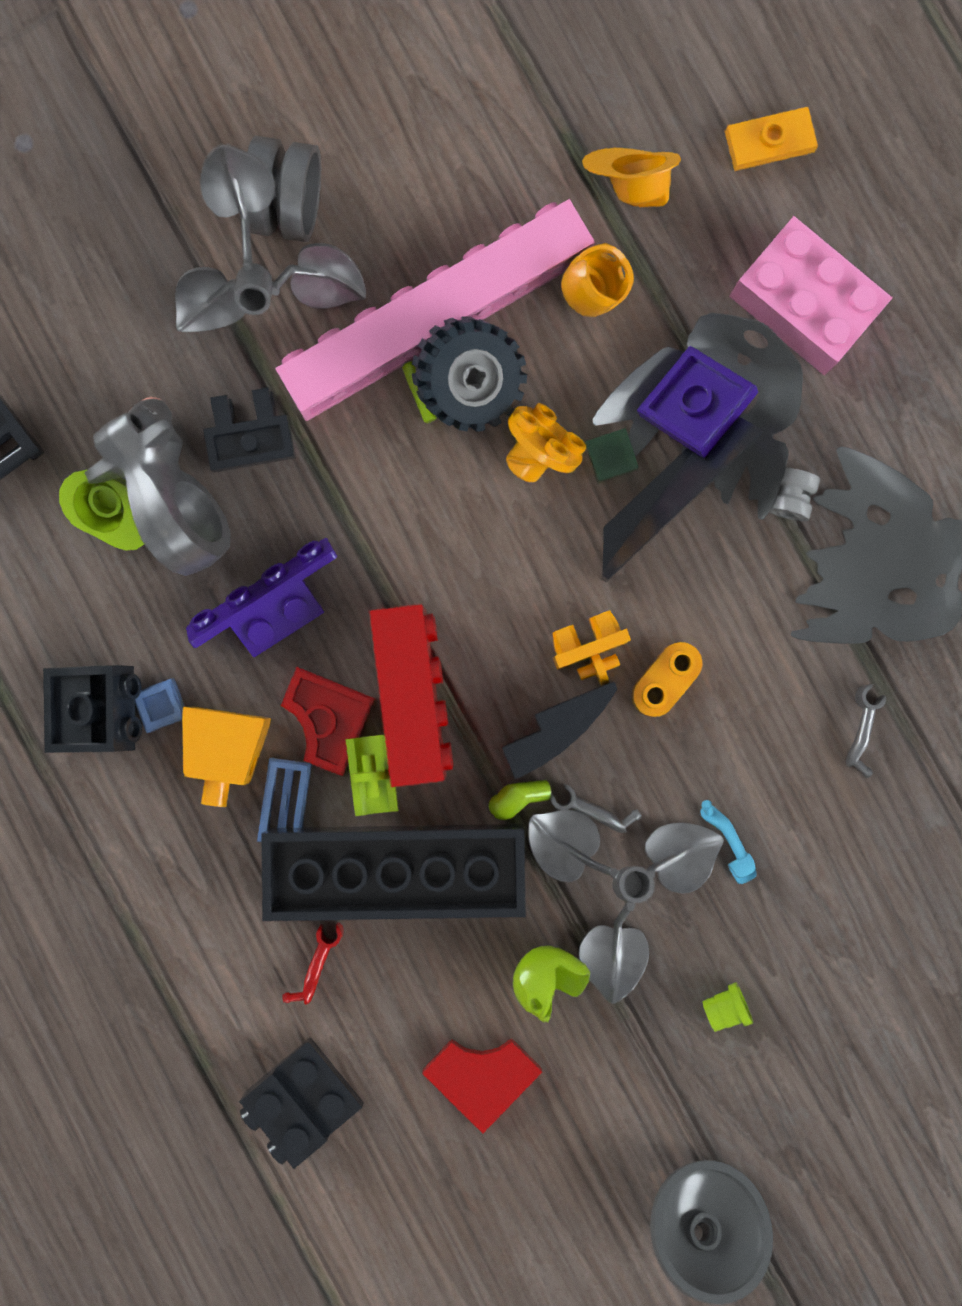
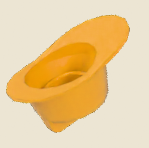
[582,148,681,207]

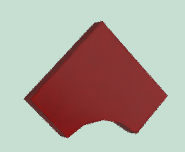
[281,667,376,777]
[422,1038,542,1134]

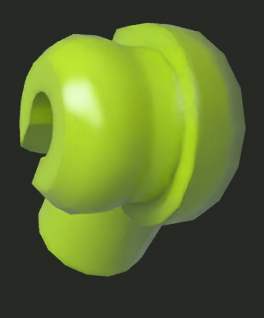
[488,780,551,820]

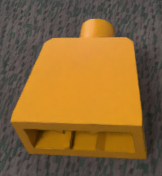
[182,707,271,807]

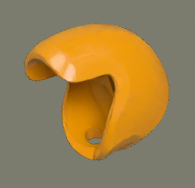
[561,243,634,317]

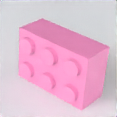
[729,216,892,375]

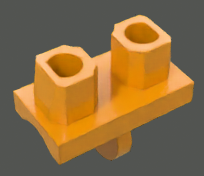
[552,610,631,686]

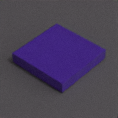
[637,346,758,458]

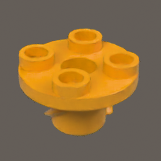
[506,403,586,482]

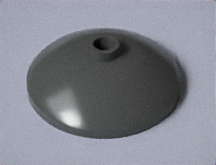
[650,1160,773,1304]

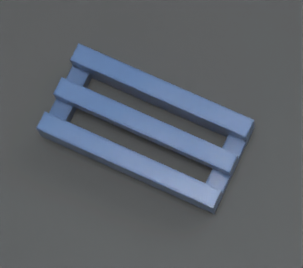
[257,757,312,842]

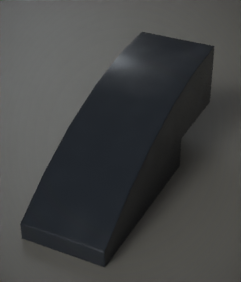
[502,682,618,779]

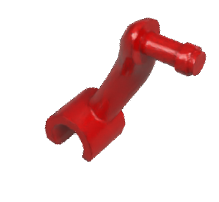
[283,922,344,1005]

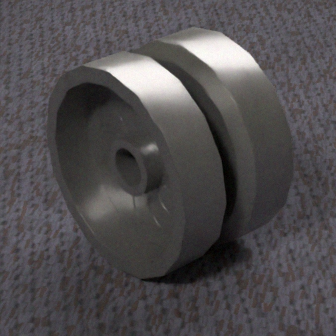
[247,135,321,242]

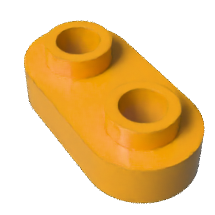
[632,642,702,717]

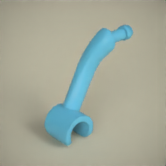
[700,800,757,884]

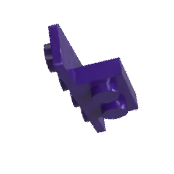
[186,538,337,658]

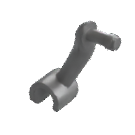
[846,684,886,778]
[550,784,642,833]

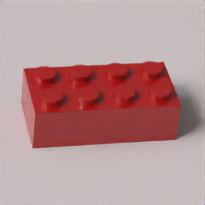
[369,604,454,787]

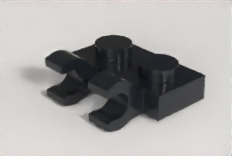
[203,387,296,473]

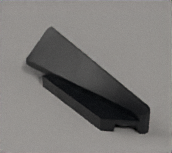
[602,416,763,583]

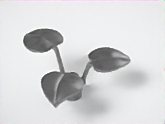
[175,144,366,332]
[528,810,724,1004]

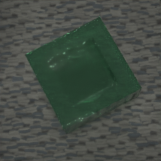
[585,428,639,484]

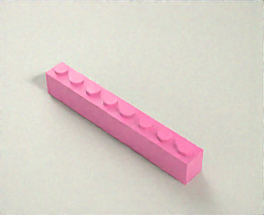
[275,199,595,421]

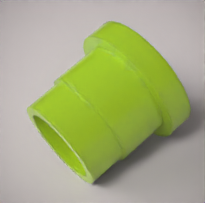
[702,982,753,1032]

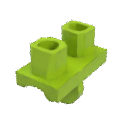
[346,734,399,816]

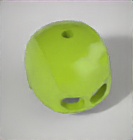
[513,946,591,1023]

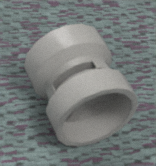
[770,468,820,521]

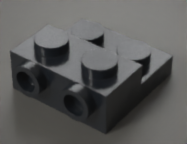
[43,665,142,753]
[239,1037,364,1169]

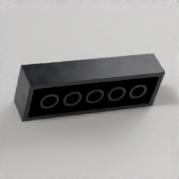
[261,824,526,921]

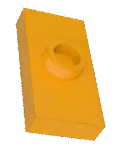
[725,107,818,171]

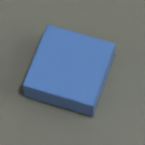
[135,679,185,733]

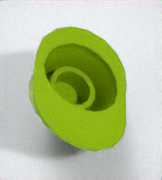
[59,470,144,551]

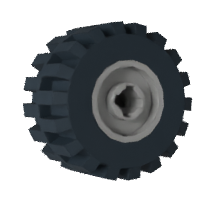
[412,316,527,432]

